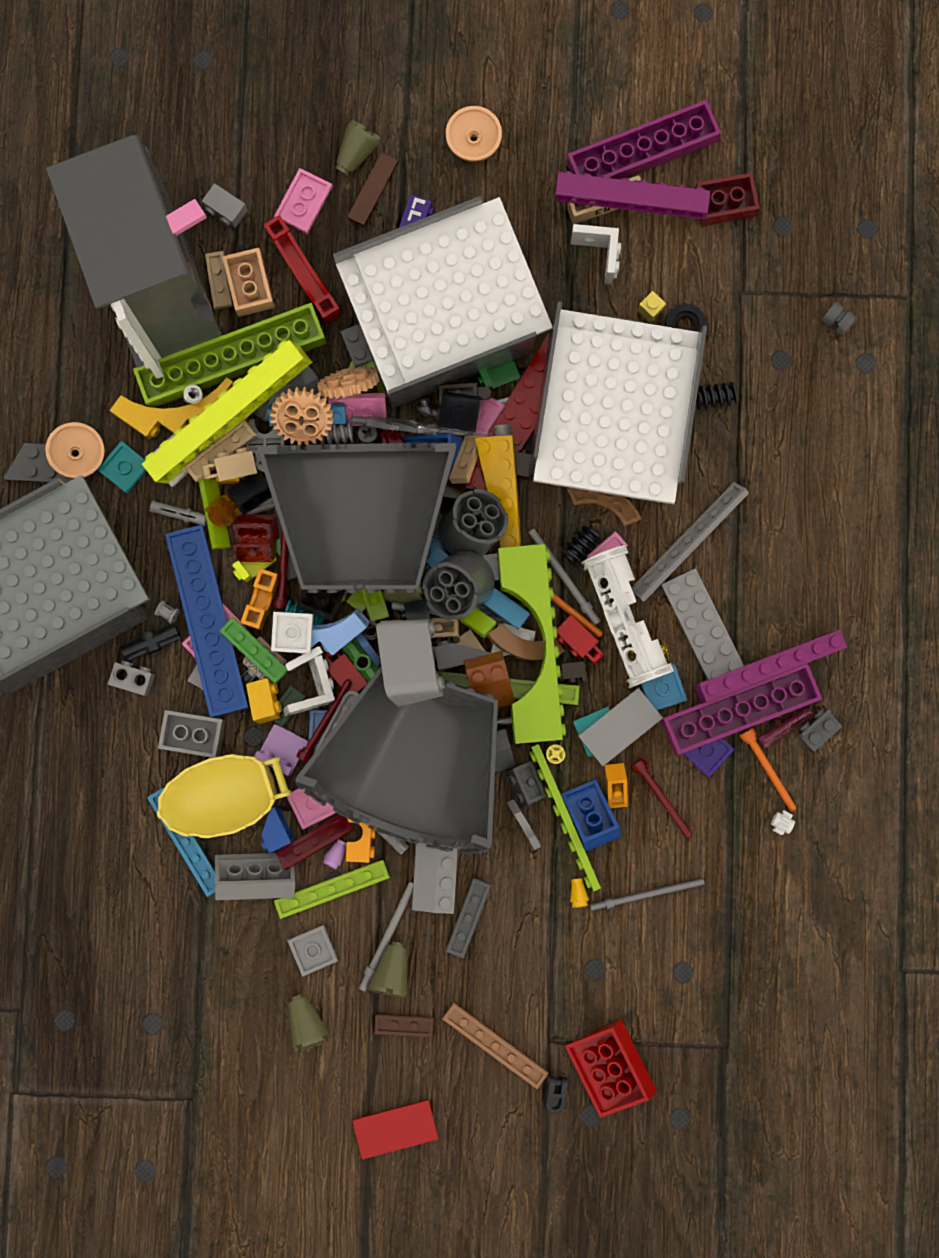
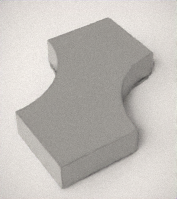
[507,799,541,850]

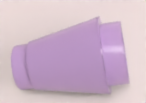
[323,839,347,869]

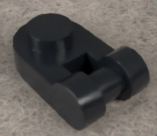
[544,1076,568,1114]

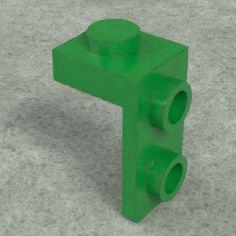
[477,361,520,390]

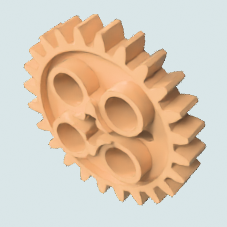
[317,366,380,399]
[270,387,334,445]

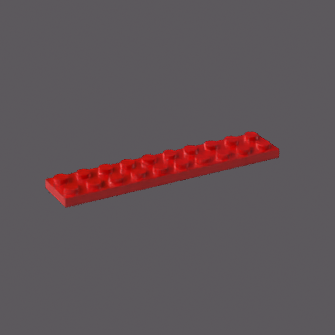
[466,331,550,491]

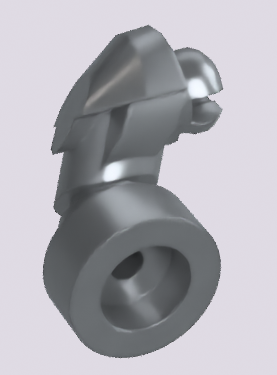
[417,398,440,421]

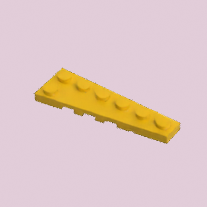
[475,435,522,548]

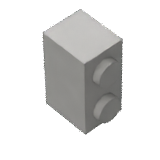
[202,183,248,228]

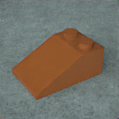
[464,651,515,708]

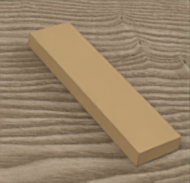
[184,420,257,482]

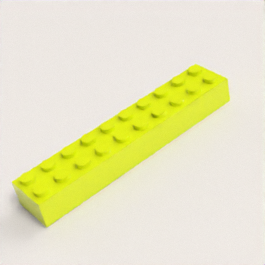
[142,340,313,484]

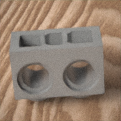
[108,661,155,696]

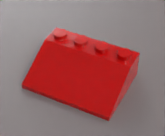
[565,1019,657,1118]

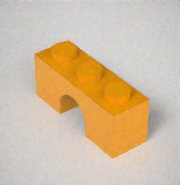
[240,568,279,631]
[346,819,376,863]

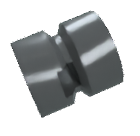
[821,301,858,336]

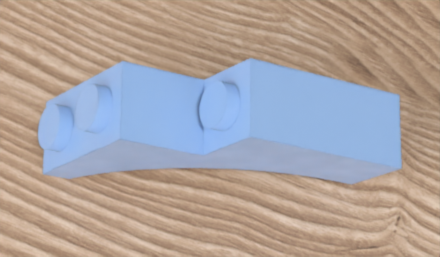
[301,608,370,655]

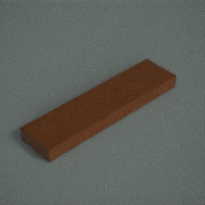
[348,152,398,227]

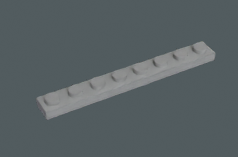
[632,482,749,602]

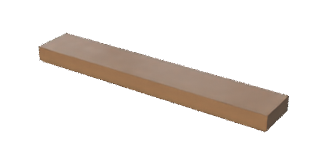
[442,1002,549,1090]

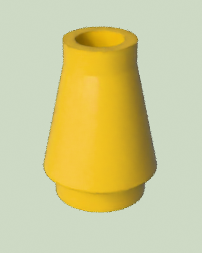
[570,879,589,908]

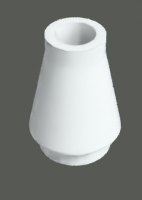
[183,385,203,404]

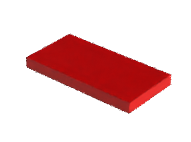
[352,1099,439,1160]

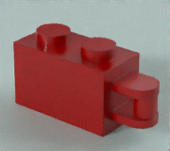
[555,615,604,664]
[323,652,368,693]

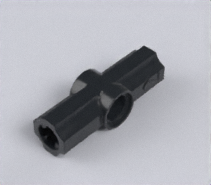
[121,624,181,661]

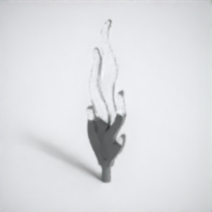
[351,416,495,437]

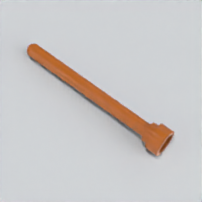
[552,593,603,637]
[739,727,796,812]

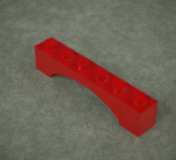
[264,215,341,325]

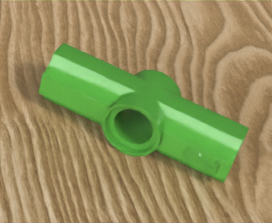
[342,637,378,683]

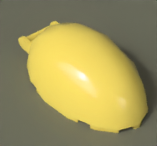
[157,754,292,838]

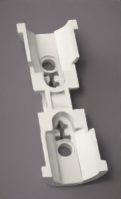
[581,545,674,688]

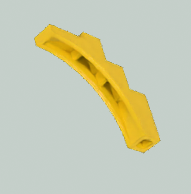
[110,378,234,440]

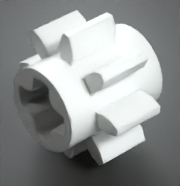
[771,811,795,835]

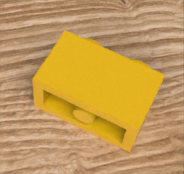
[246,678,282,724]

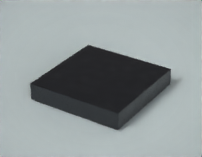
[438,391,481,432]

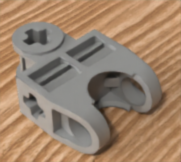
[246,419,286,476]

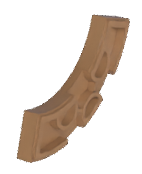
[567,488,642,527]
[487,624,565,661]

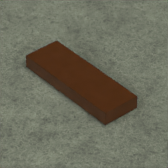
[374,1013,434,1038]

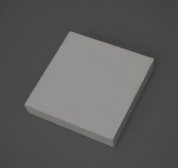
[287,924,339,977]

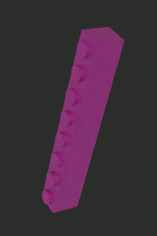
[555,171,710,220]
[694,630,847,703]

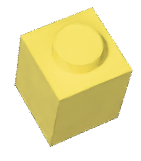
[637,291,666,323]

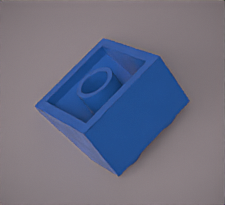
[260,806,295,853]

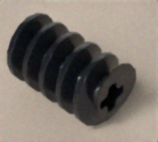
[696,382,737,410]
[561,526,603,567]

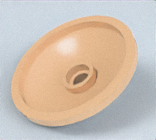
[446,106,502,162]
[45,422,104,479]

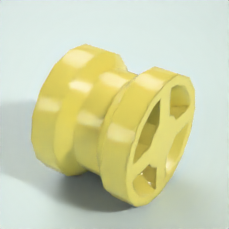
[545,745,565,764]

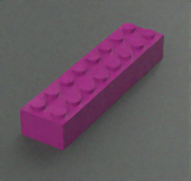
[566,100,721,179]
[661,663,822,756]

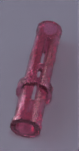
[758,706,813,748]

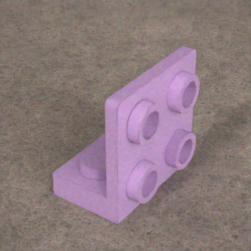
[254,724,308,776]

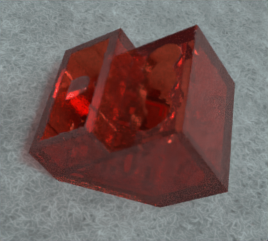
[233,514,278,562]

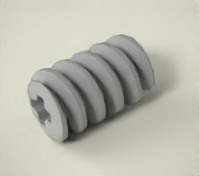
[315,420,354,445]

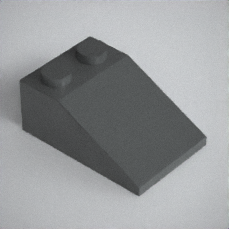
[434,640,491,672]

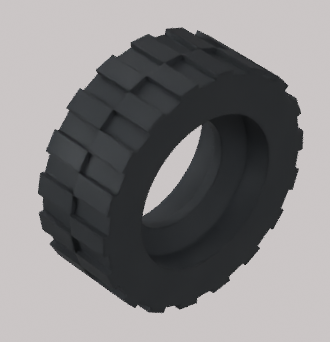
[664,303,707,332]

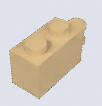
[201,447,257,482]

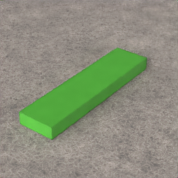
[219,617,288,684]

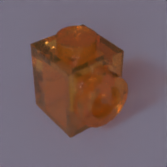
[205,494,240,527]

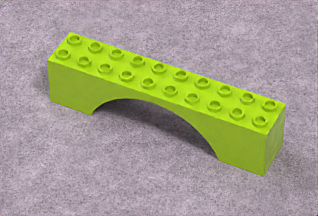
[497,544,566,744]

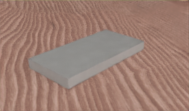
[578,688,663,766]

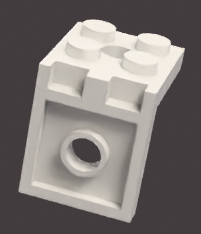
[571,224,621,285]
[283,655,335,717]

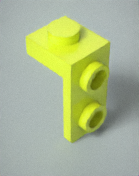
[233,545,277,583]

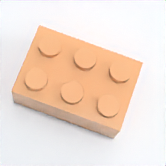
[222,248,275,317]

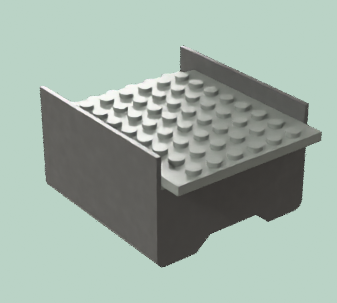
[0,475,150,693]

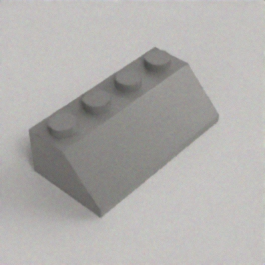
[412,843,458,914]
[215,853,295,900]

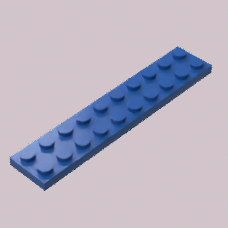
[165,525,249,718]

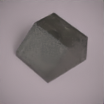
[296,589,348,621]

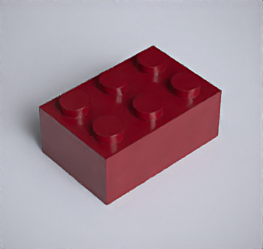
[695,173,760,226]

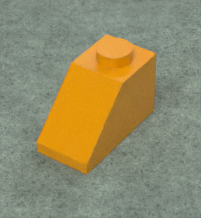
[605,763,628,809]

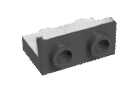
[797,709,843,752]
[505,761,547,808]

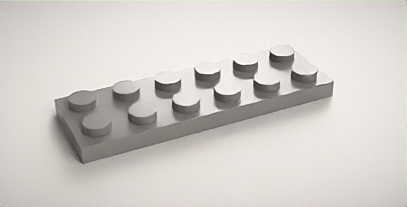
[661,568,744,680]

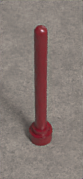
[273,530,289,608]
[296,679,352,763]
[631,758,692,839]

